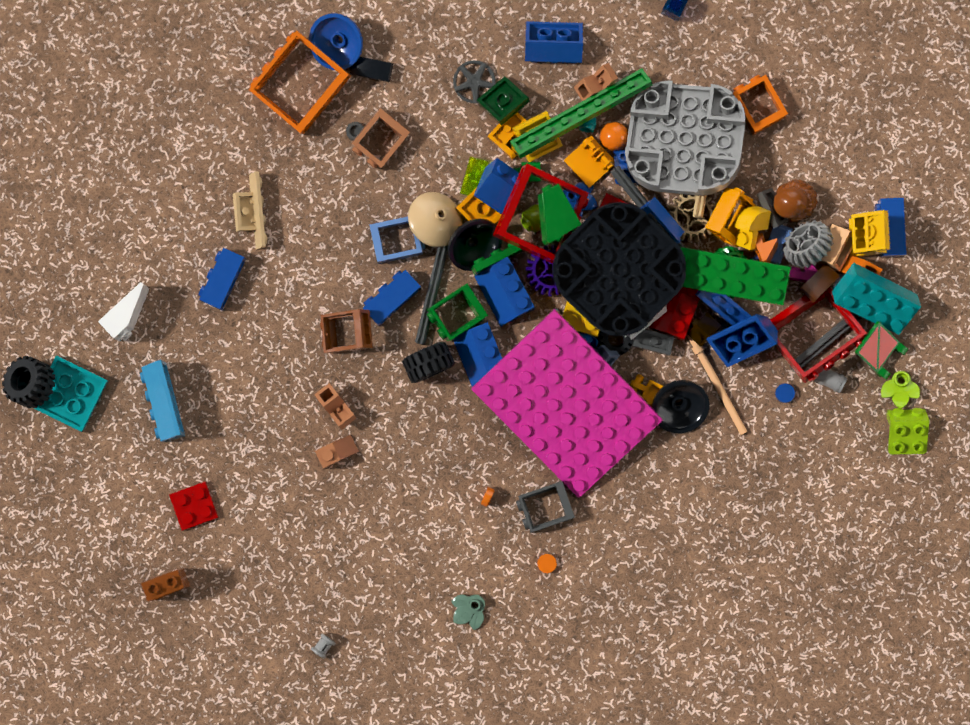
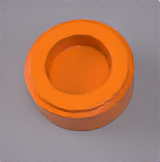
[481,487,495,507]
[537,554,557,573]

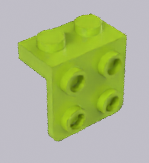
[887,408,929,455]

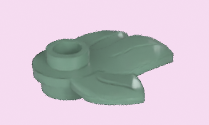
[451,594,485,630]

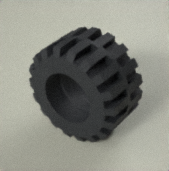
[402,342,455,383]
[2,356,55,408]

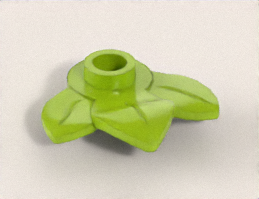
[881,371,920,409]

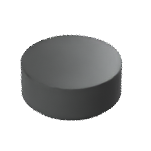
[346,122,364,141]

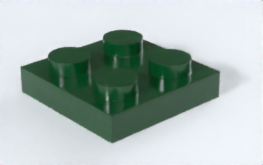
[477,76,530,126]

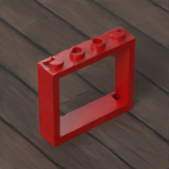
[492,164,589,264]
[770,287,867,383]

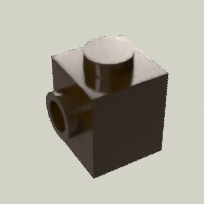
[687,312,721,347]

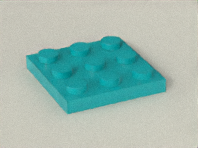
[31,355,108,432]

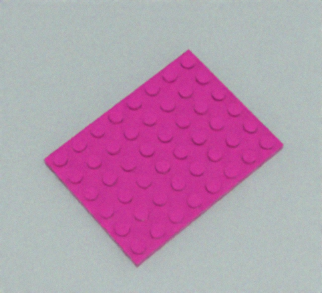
[471,309,663,498]

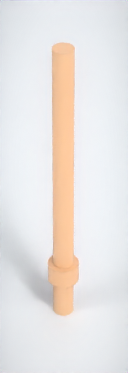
[686,333,747,435]

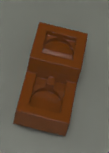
[799,264,840,303]

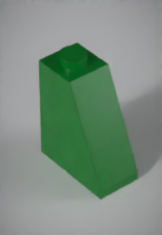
[538,184,581,245]

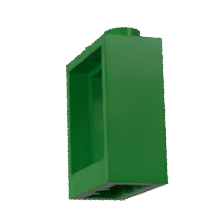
[426,283,488,341]

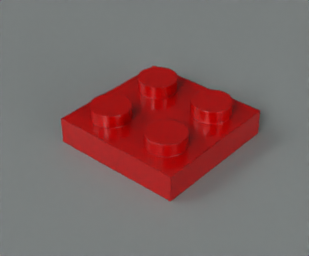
[169,481,219,531]

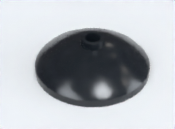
[448,219,502,271]
[652,380,710,433]

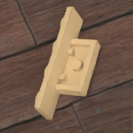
[233,172,267,250]

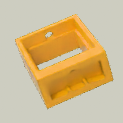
[705,187,757,248]

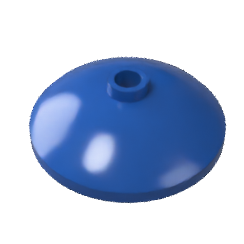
[309,13,363,70]

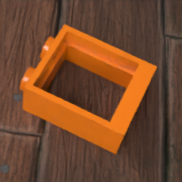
[733,75,788,135]

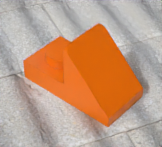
[755,232,778,263]

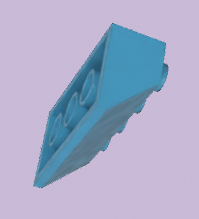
[140,360,185,442]

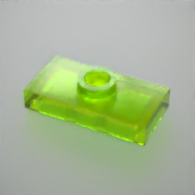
[460,157,488,195]

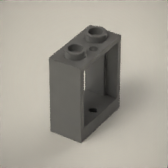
[516,481,575,532]

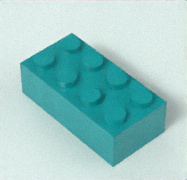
[832,263,921,335]

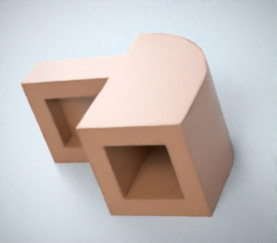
[574,63,618,101]
[314,383,356,430]

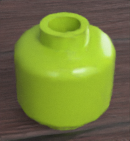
[521,204,541,233]

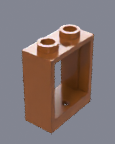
[320,309,373,354]
[141,568,190,602]

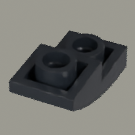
[350,57,393,82]

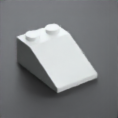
[98,282,149,341]

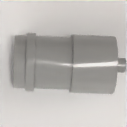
[811,367,847,393]

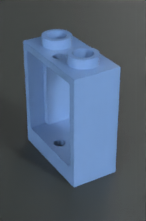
[369,216,425,264]

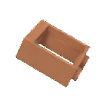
[350,108,410,169]

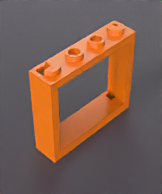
[248,30,351,135]

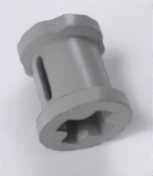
[311,633,336,659]

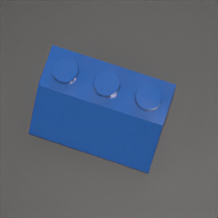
[525,21,583,64]
[474,257,535,327]
[707,314,778,367]
[453,322,502,387]

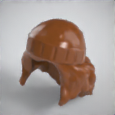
[773,179,818,223]

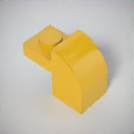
[734,206,771,250]

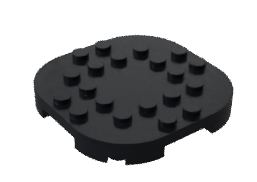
[552,202,686,336]

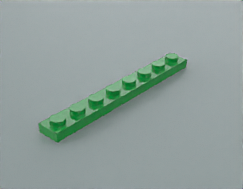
[510,68,652,159]

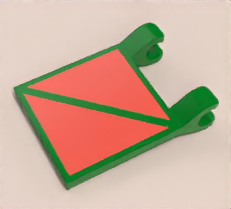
[855,321,908,380]

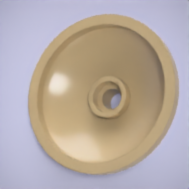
[408,192,463,247]

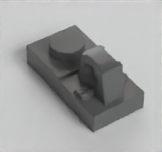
[756,188,788,229]
[632,329,674,356]

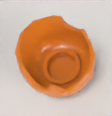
[600,122,628,151]

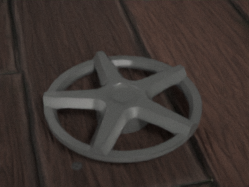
[453,60,496,103]

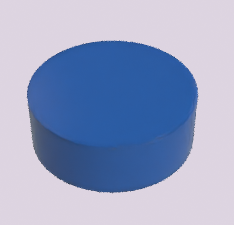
[775,384,795,403]

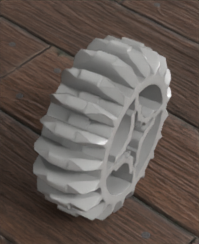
[782,220,834,268]

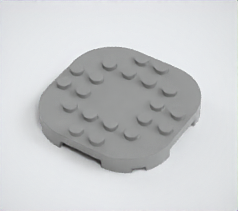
[625,81,745,196]

